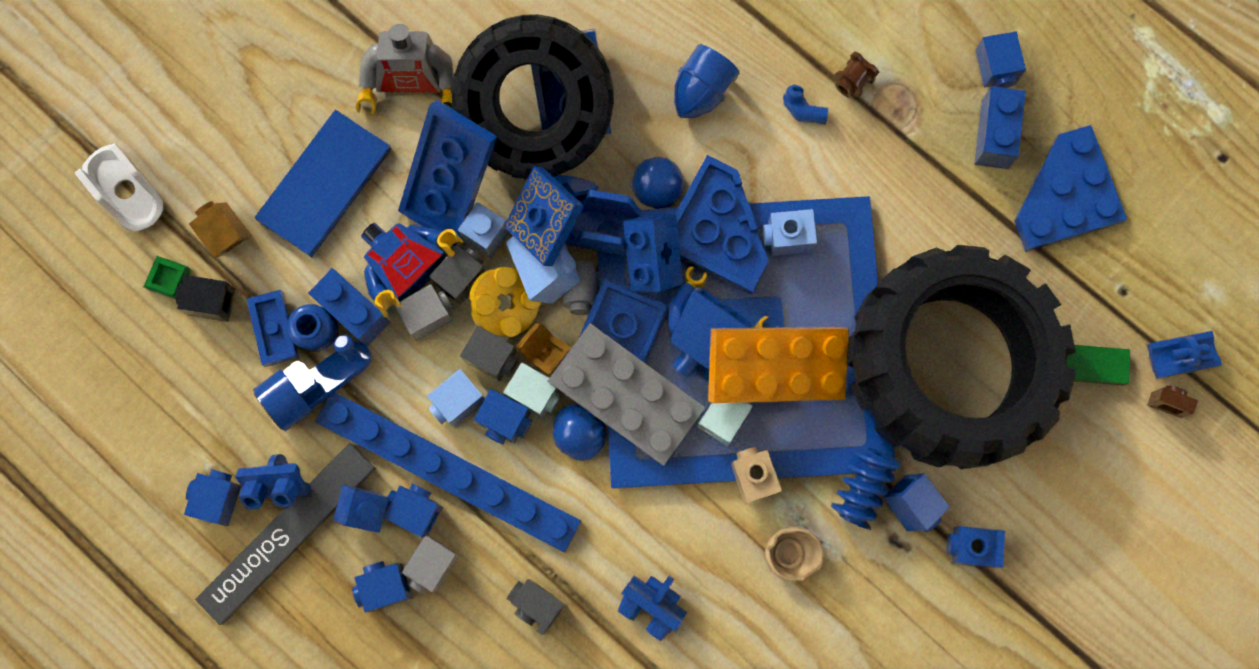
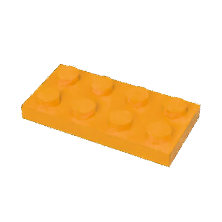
[708,327,849,403]

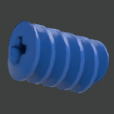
[831,448,901,530]

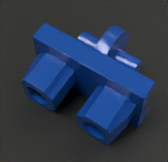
[1147,331,1222,379]
[235,454,311,510]
[618,575,687,641]

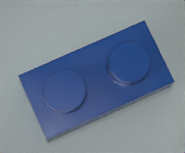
[246,290,299,367]

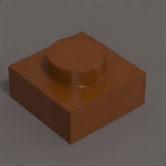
[1147,386,1198,418]

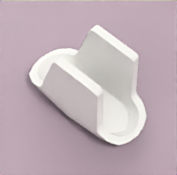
[74,143,163,231]

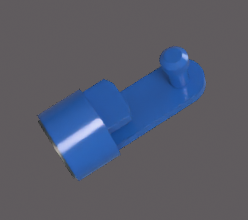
[253,335,372,432]

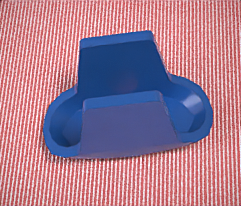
[565,190,650,256]

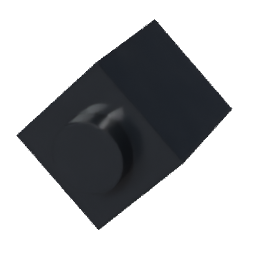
[176,275,236,322]

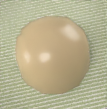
[765,526,824,581]

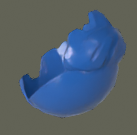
[553,404,607,461]

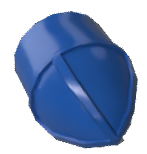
[674,44,740,118]

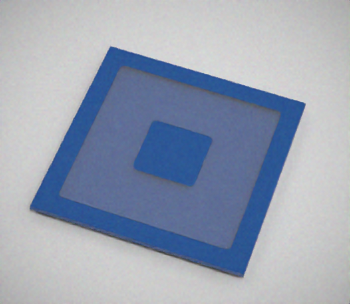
[598,196,896,489]

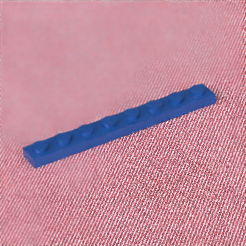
[315,392,582,553]

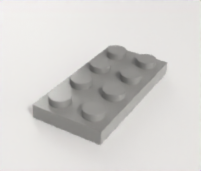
[547,323,705,466]

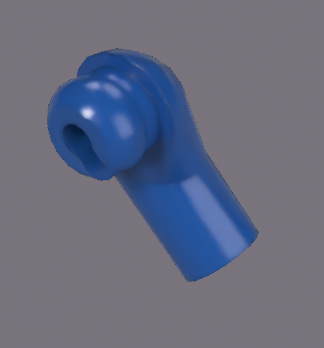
[783,85,828,124]

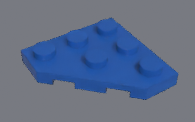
[1014,125,1127,252]
[675,155,769,295]

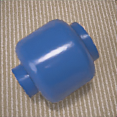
[287,304,338,352]

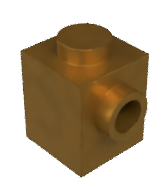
[188,201,251,258]

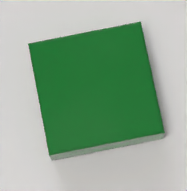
[143,256,192,300]

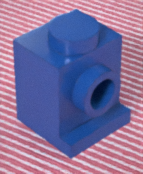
[947,526,1005,568]

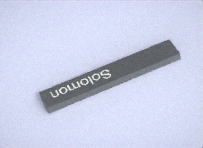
[195,443,376,625]

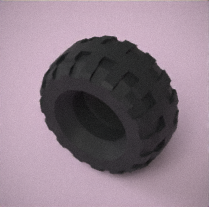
[451,14,614,180]

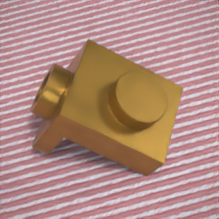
[516,322,572,377]

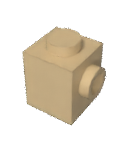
[731,447,782,505]

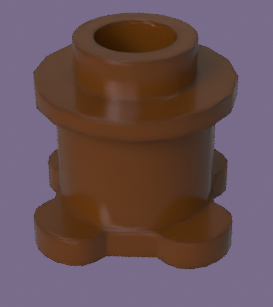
[834,51,879,97]

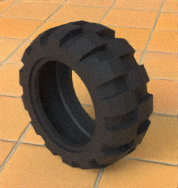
[847,245,1076,470]

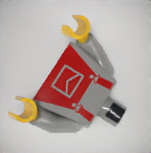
[355,24,454,115]

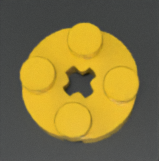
[469,267,541,337]

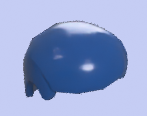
[631,156,685,209]

